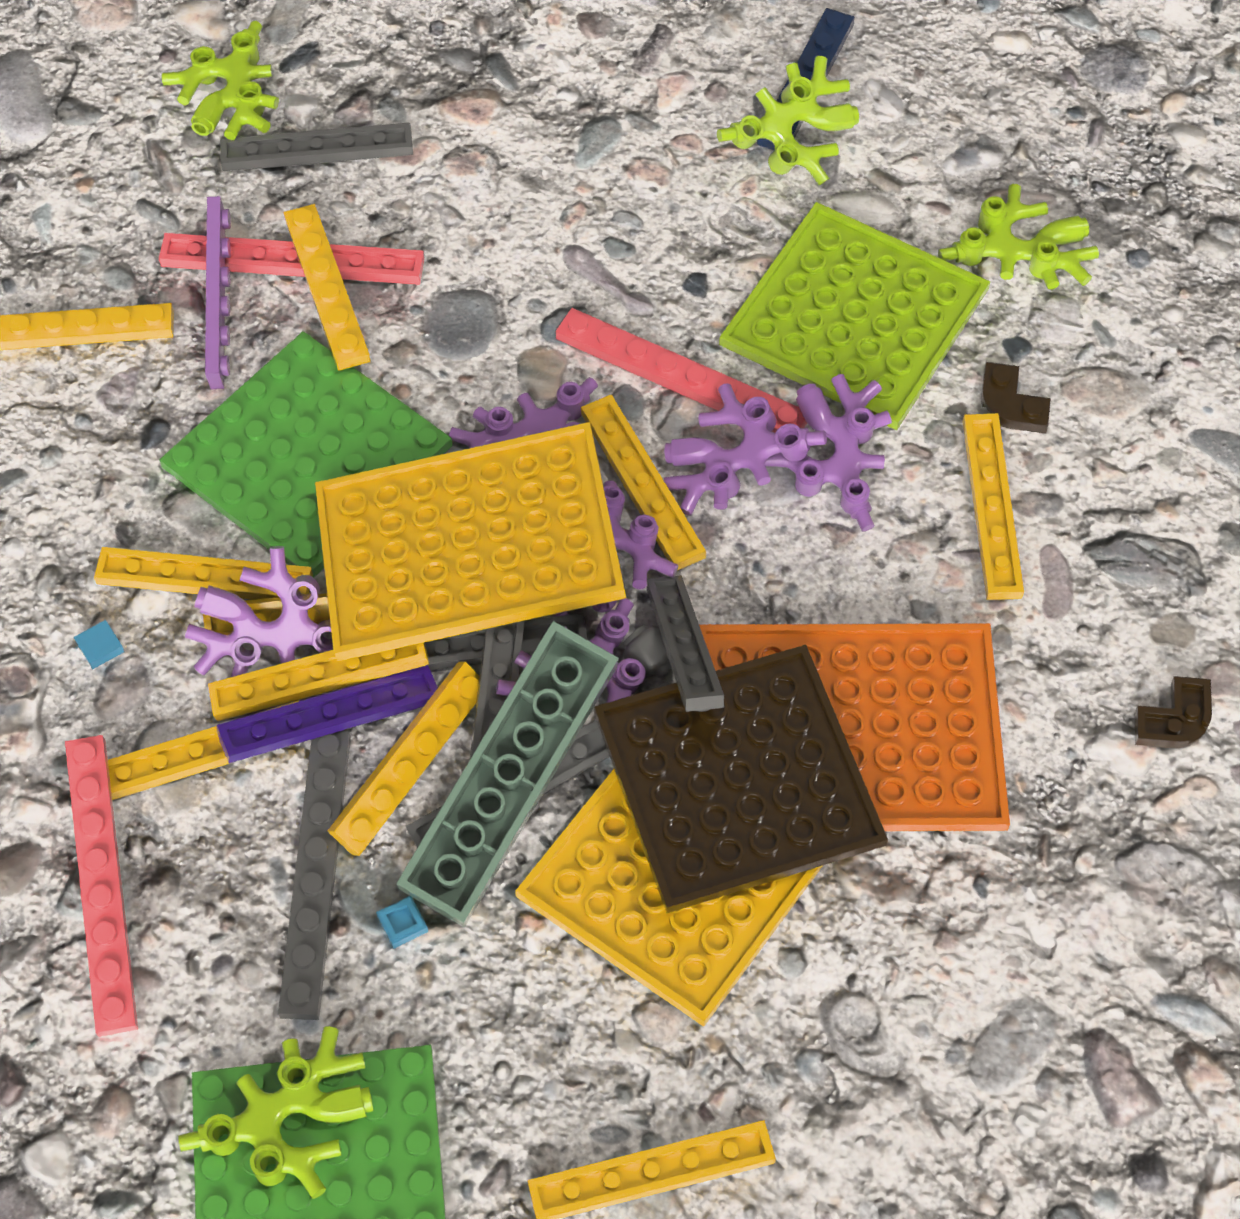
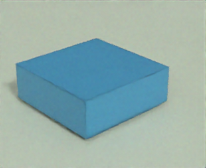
[74,620,125,670]
[376,896,428,949]

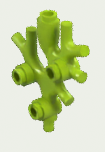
[161,21,279,140]
[717,56,859,186]
[938,184,1099,290]
[178,1026,374,1199]

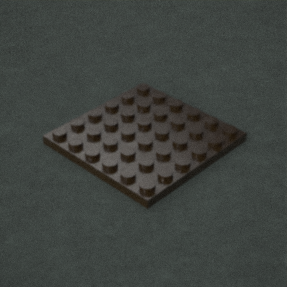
[594,645,888,913]

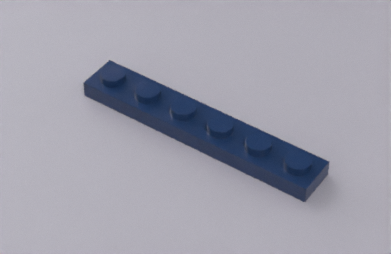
[757,8,855,150]

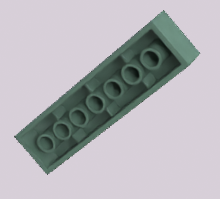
[396,621,619,928]

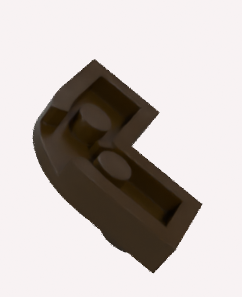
[981,362,1051,434]
[1135,676,1212,748]

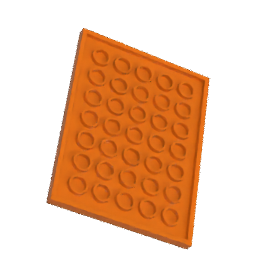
[699,623,1010,831]

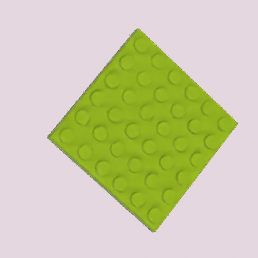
[719,202,991,430]

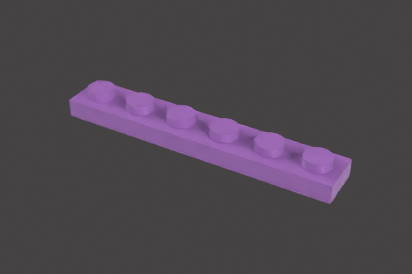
[205,196,231,389]

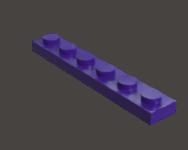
[217,665,438,763]

